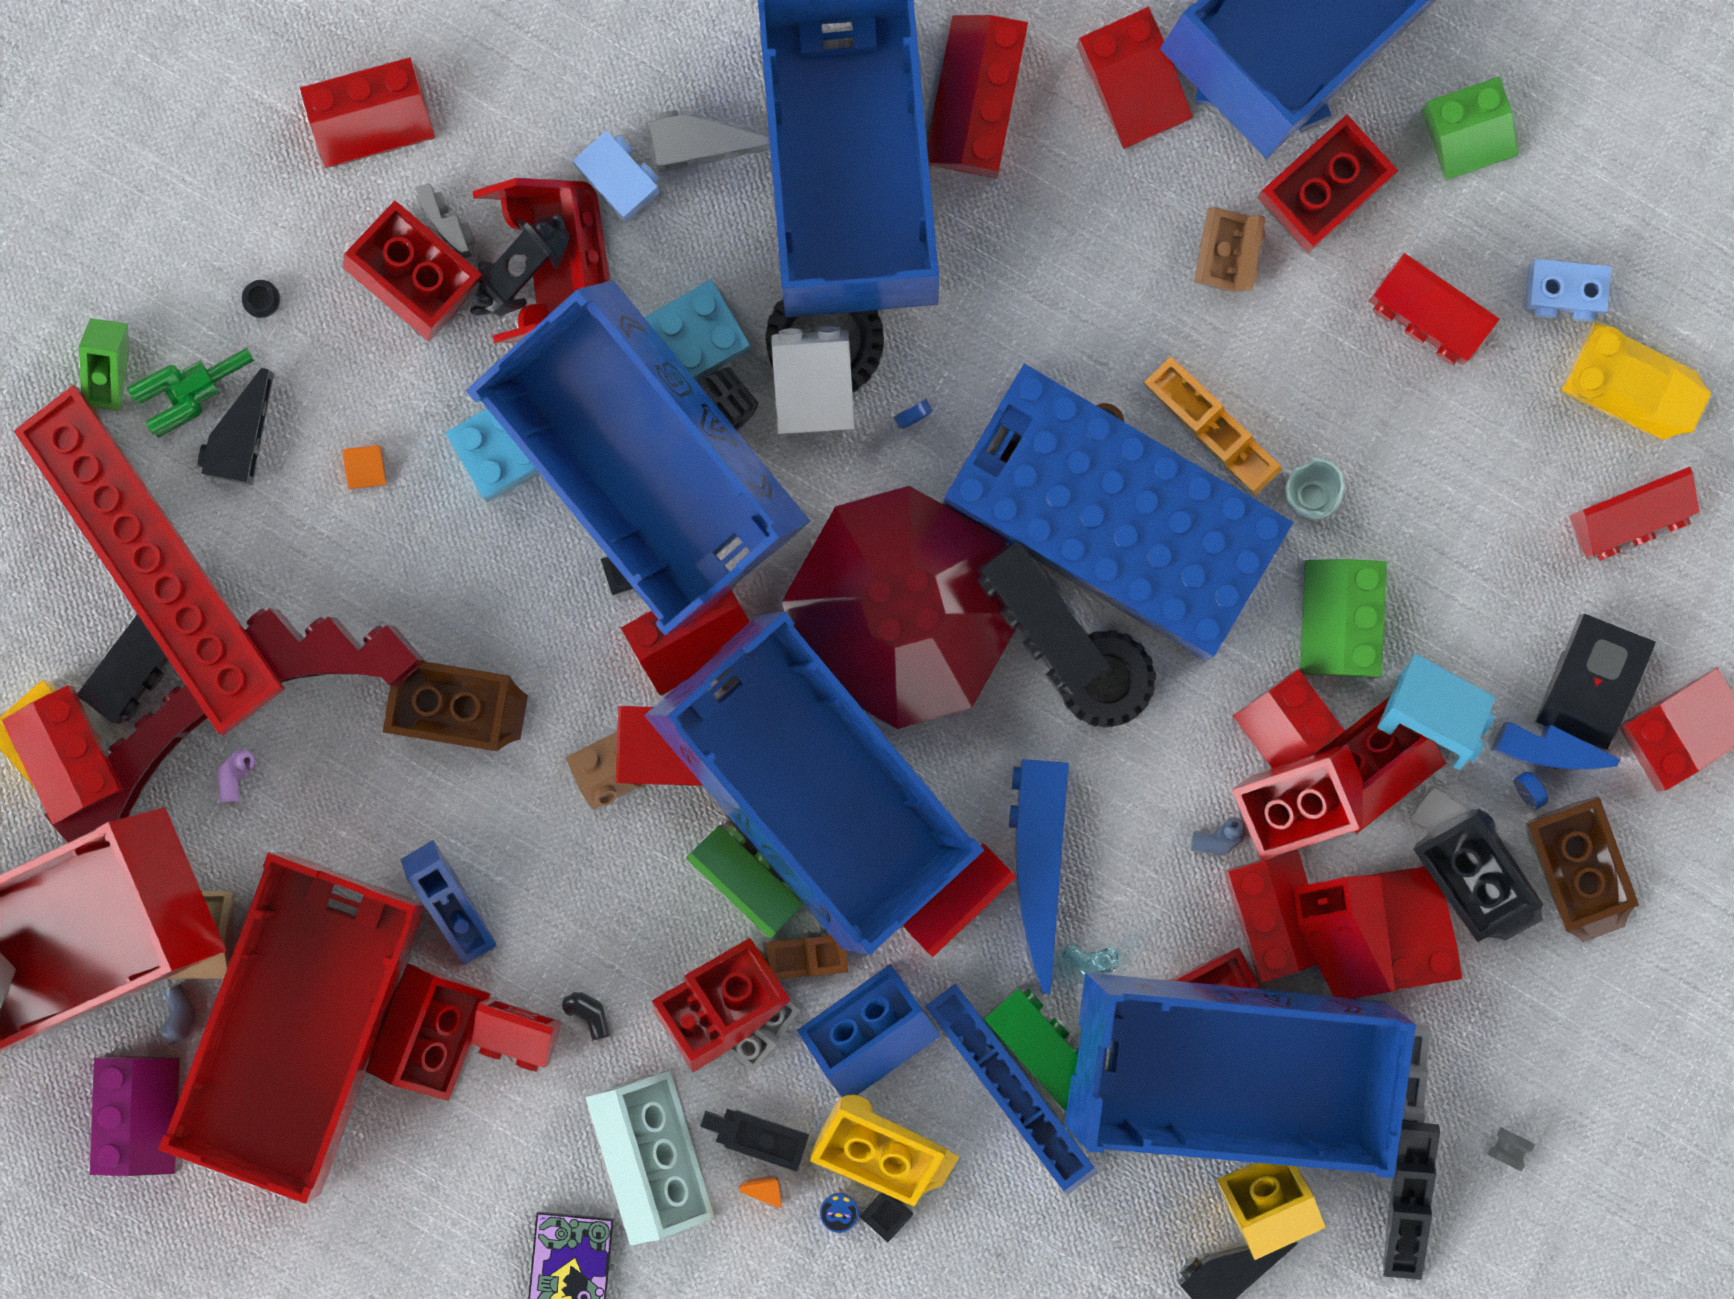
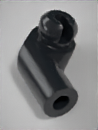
[562,992,611,1041]

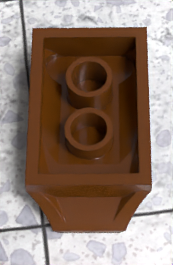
[383,661,528,752]
[1525,796,1639,942]

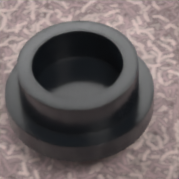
[242,280,280,318]

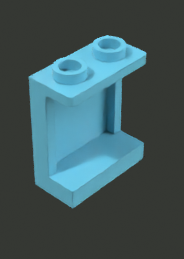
[1377,654,1496,771]

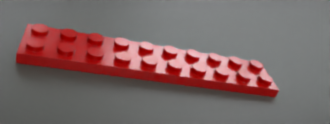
[14,385,285,736]

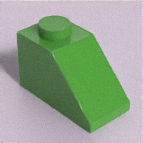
[79,318,129,411]

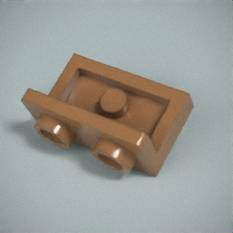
[1194,207,1265,293]
[565,732,648,809]

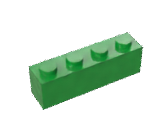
[983,987,1079,1112]

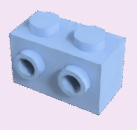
[572,130,660,223]
[1525,259,1611,322]

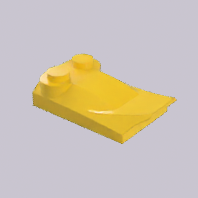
[1560,321,1712,441]
[809,1095,960,1207]

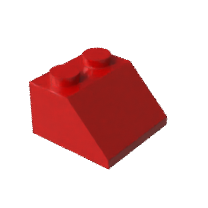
[1233,669,1345,769]

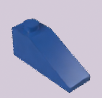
[400,840,497,965]

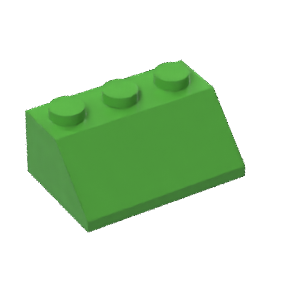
[1300,559,1387,678]
[686,824,803,939]

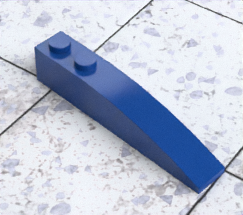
[1009,759,1069,994]
[925,983,1098,1196]

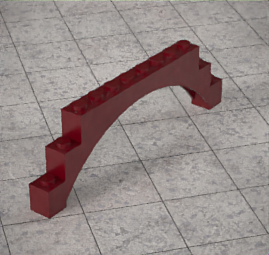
[44,608,426,843]

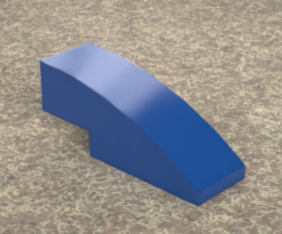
[1490,722,1621,770]

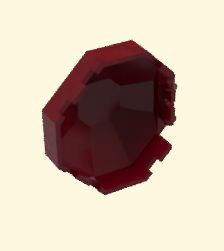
[782,486,1017,729]

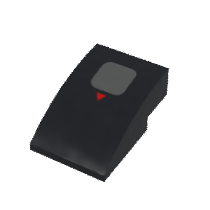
[1535,614,1656,750]

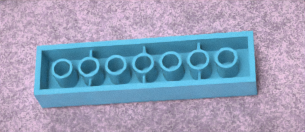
[445,279,751,502]

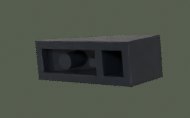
[198,368,274,485]
[1177,1241,1298,1299]

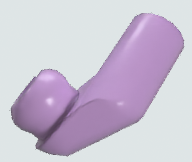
[218,749,255,803]

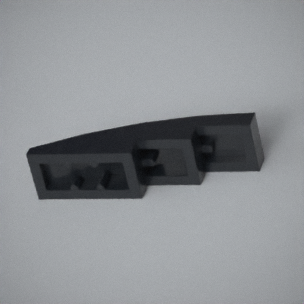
[1383,1121,1440,1280]

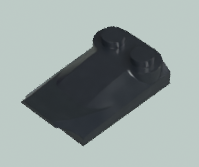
[1413,808,1543,943]

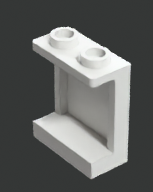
[772,326,855,434]

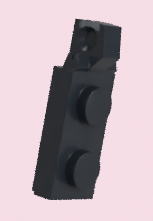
[700,1108,809,1171]

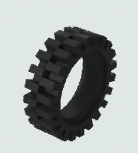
[765,299,884,393]

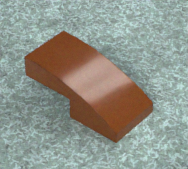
[763,935,848,980]

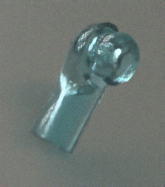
[1061,941,1120,975]

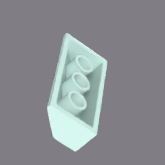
[586,1070,715,1246]

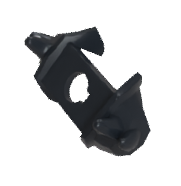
[469,215,570,317]

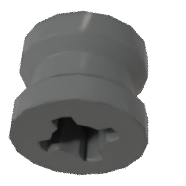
[1487,1127,1536,1172]

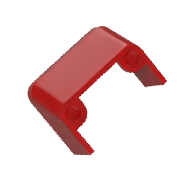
[472,178,610,343]

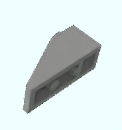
[648,111,770,172]

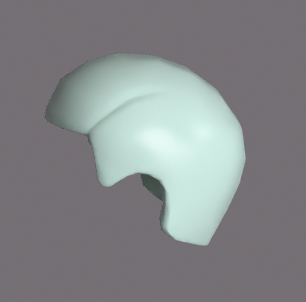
[1285,458,1345,520]

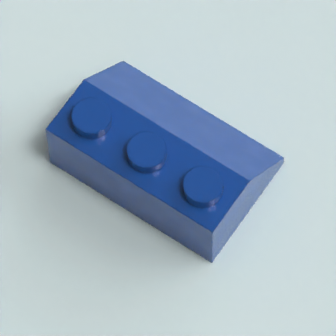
[797,964,941,1097]

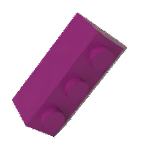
[90,1056,180,1176]

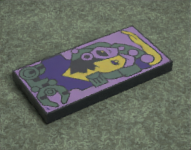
[528,1211,614,1299]

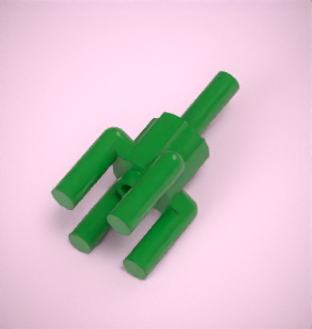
[127,348,254,438]

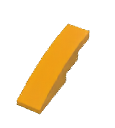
[1143,356,1282,496]

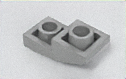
[416,183,475,258]
[727,992,803,1072]

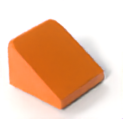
[342,445,387,490]
[739,1175,783,1208]

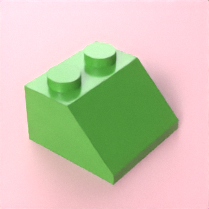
[1421,76,1519,181]

